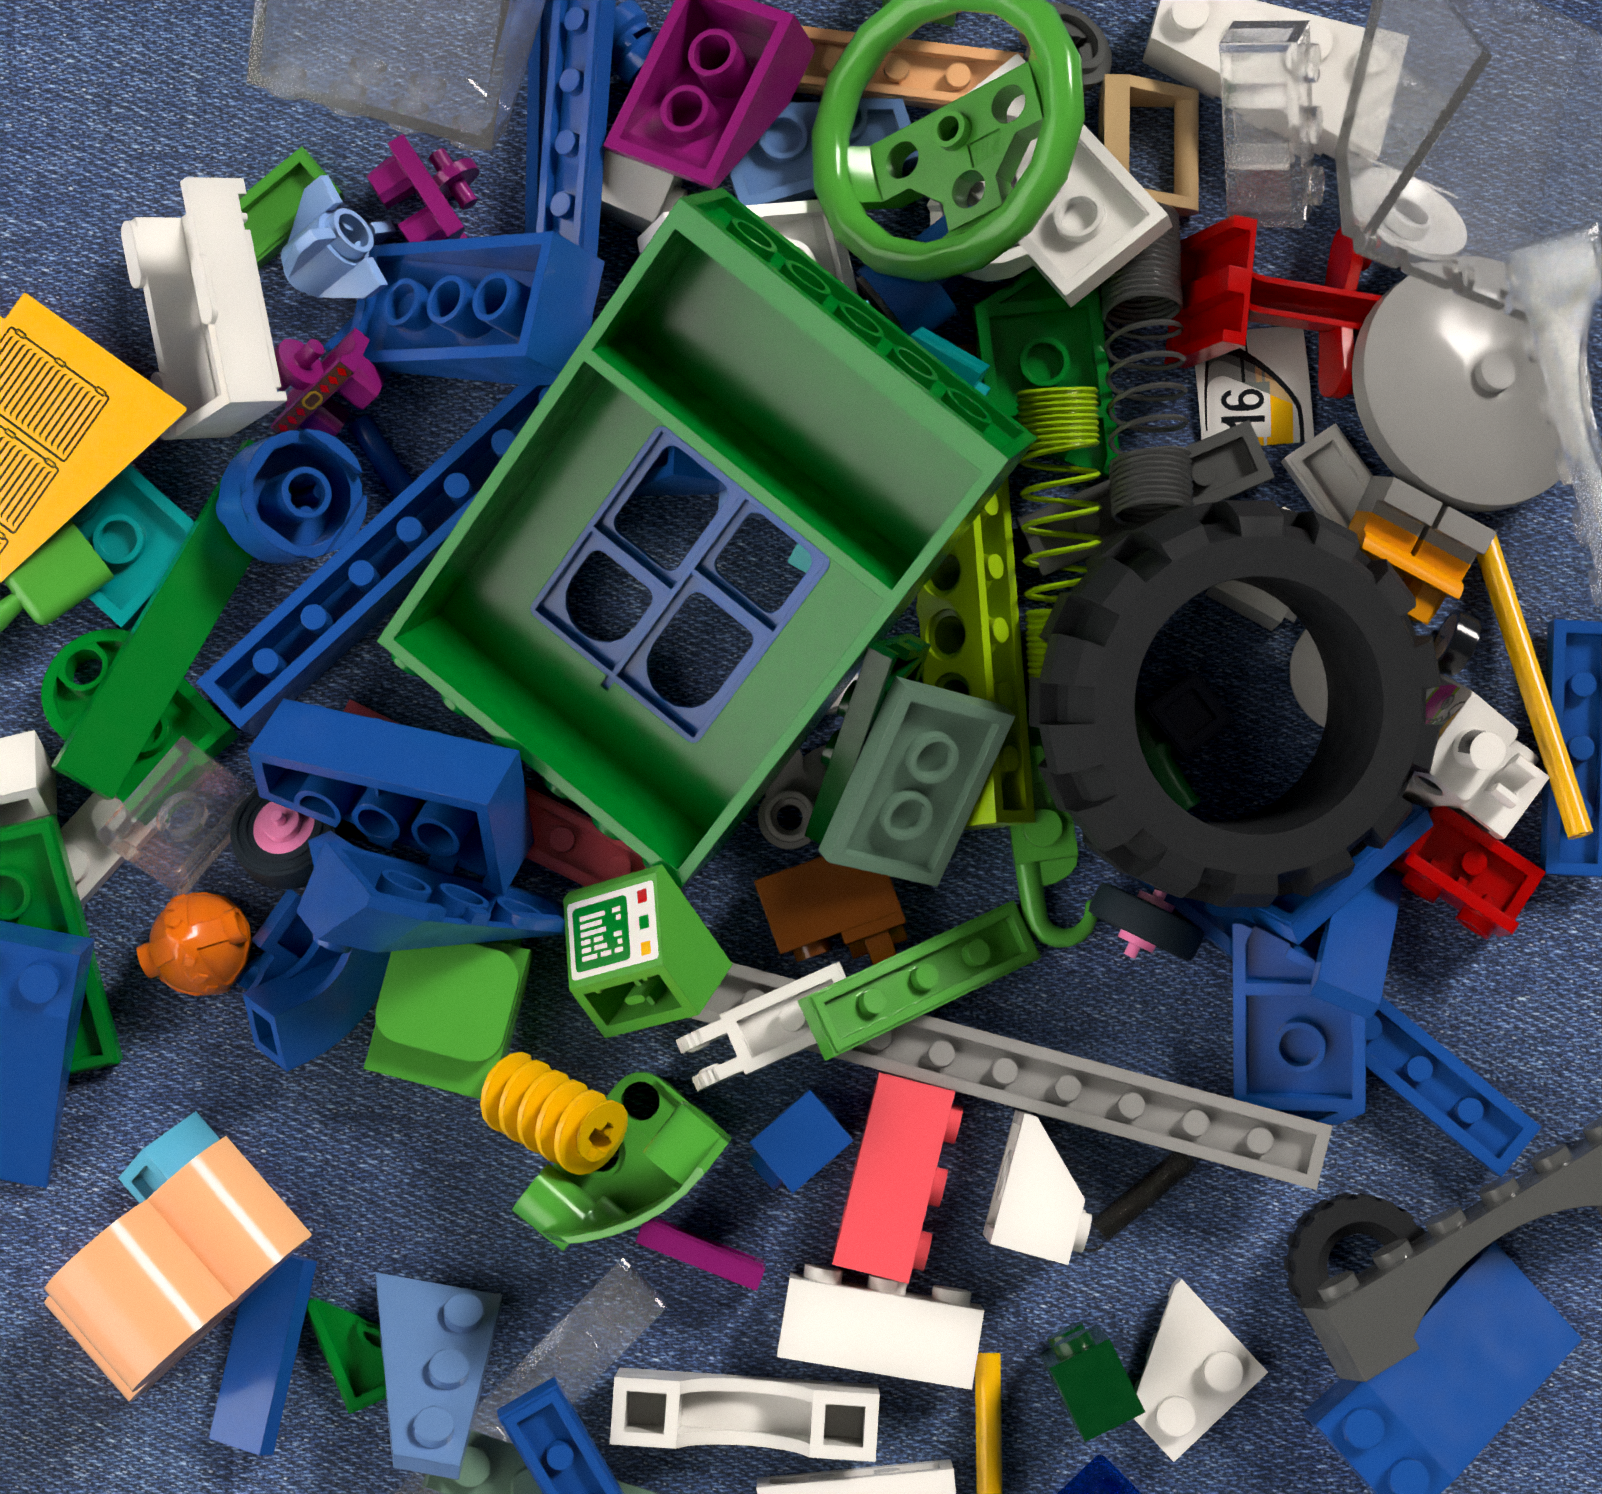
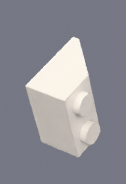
[983,1110,1092,1265]

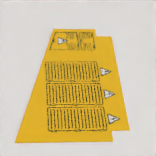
[0,293,187,583]

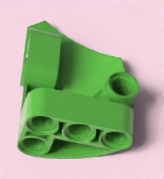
[511,1071,732,1252]

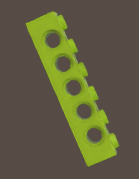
[916,477,1035,830]

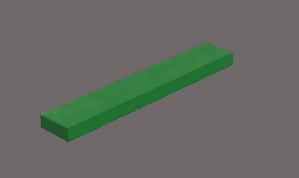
[51,439,293,800]

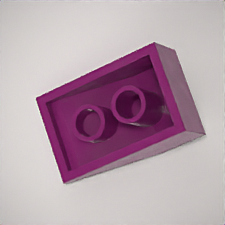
[603,0,816,189]

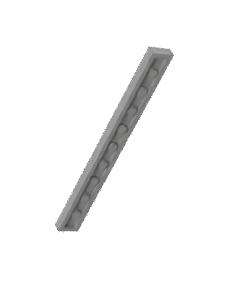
[689,962,1333,1190]

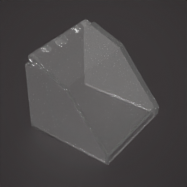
[1335,0,1602,329]

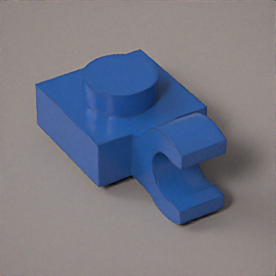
[236,889,314,990]

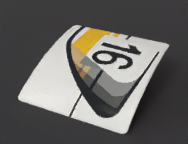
[1195,327,1314,446]

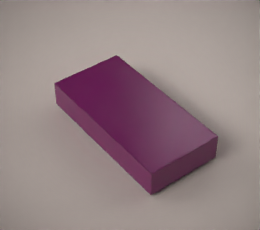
[635,1217,766,1291]

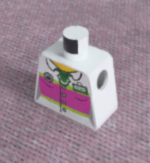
[1402,674,1518,808]

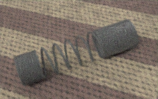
[1100,202,1194,528]

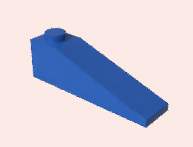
[296,841,565,953]

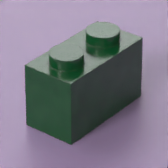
[1039,1322,1145,1442]

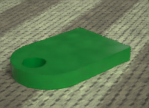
[41,629,238,823]

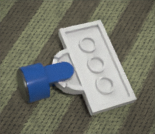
[855,53,1173,336]

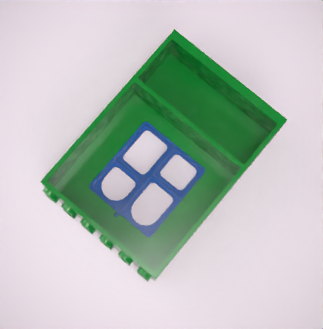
[377,187,1037,889]

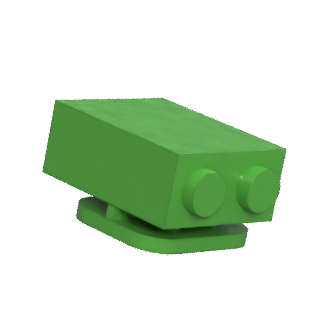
[364,938,536,1099]

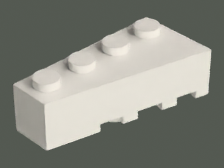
[1142,0,1412,177]

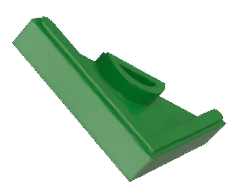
[306,1297,386,1414]

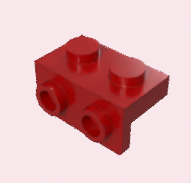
[1391,806,1546,939]

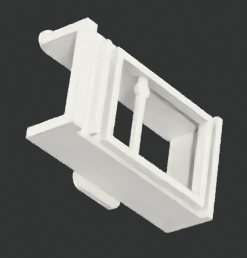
[121,177,287,440]

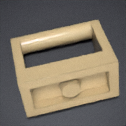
[1098,74,1199,216]

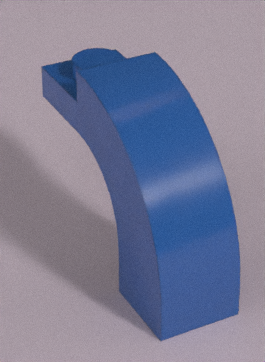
[242,831,391,1072]

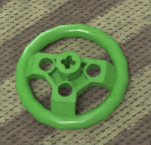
[811,0,1085,283]

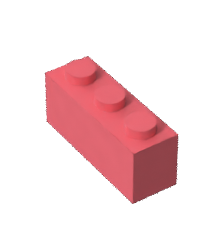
[832,1071,963,1284]

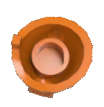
[136,892,251,996]

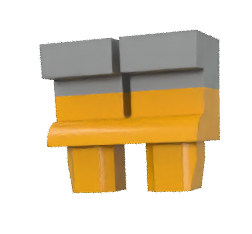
[1348,476,1497,625]

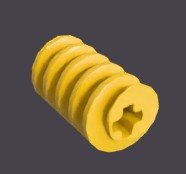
[480,1051,628,1175]

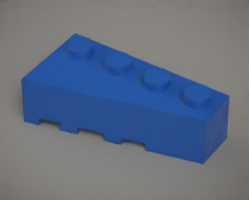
[248,698,534,896]

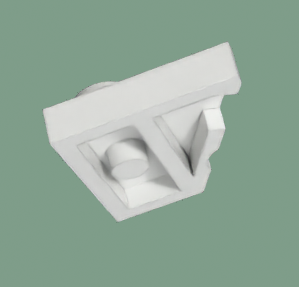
[1134,1277,1268,1462]

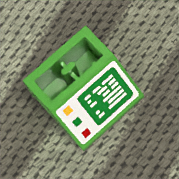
[563,864,733,1038]

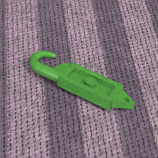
[1008,696,1098,948]

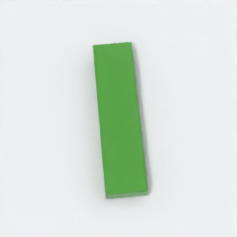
[798,900,1041,1061]

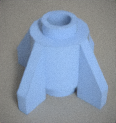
[281,175,396,299]

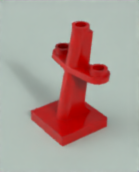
[1164,214,1382,399]

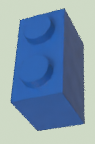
[749,1087,853,1194]

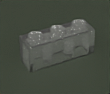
[1219,20,1325,228]

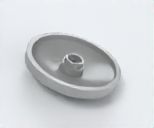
[1352,260,1592,512]

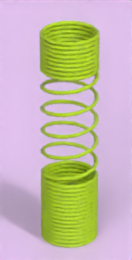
[1015,387,1104,710]

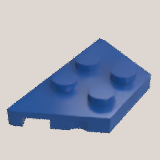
[1232,918,1366,1125]

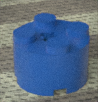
[216,429,367,565]

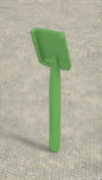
[0,519,115,633]

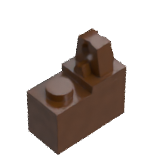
[754,856,908,965]

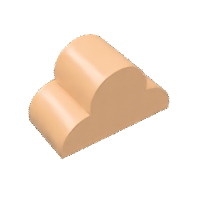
[44,1136,312,1402]

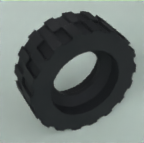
[1284,1193,1426,1315]

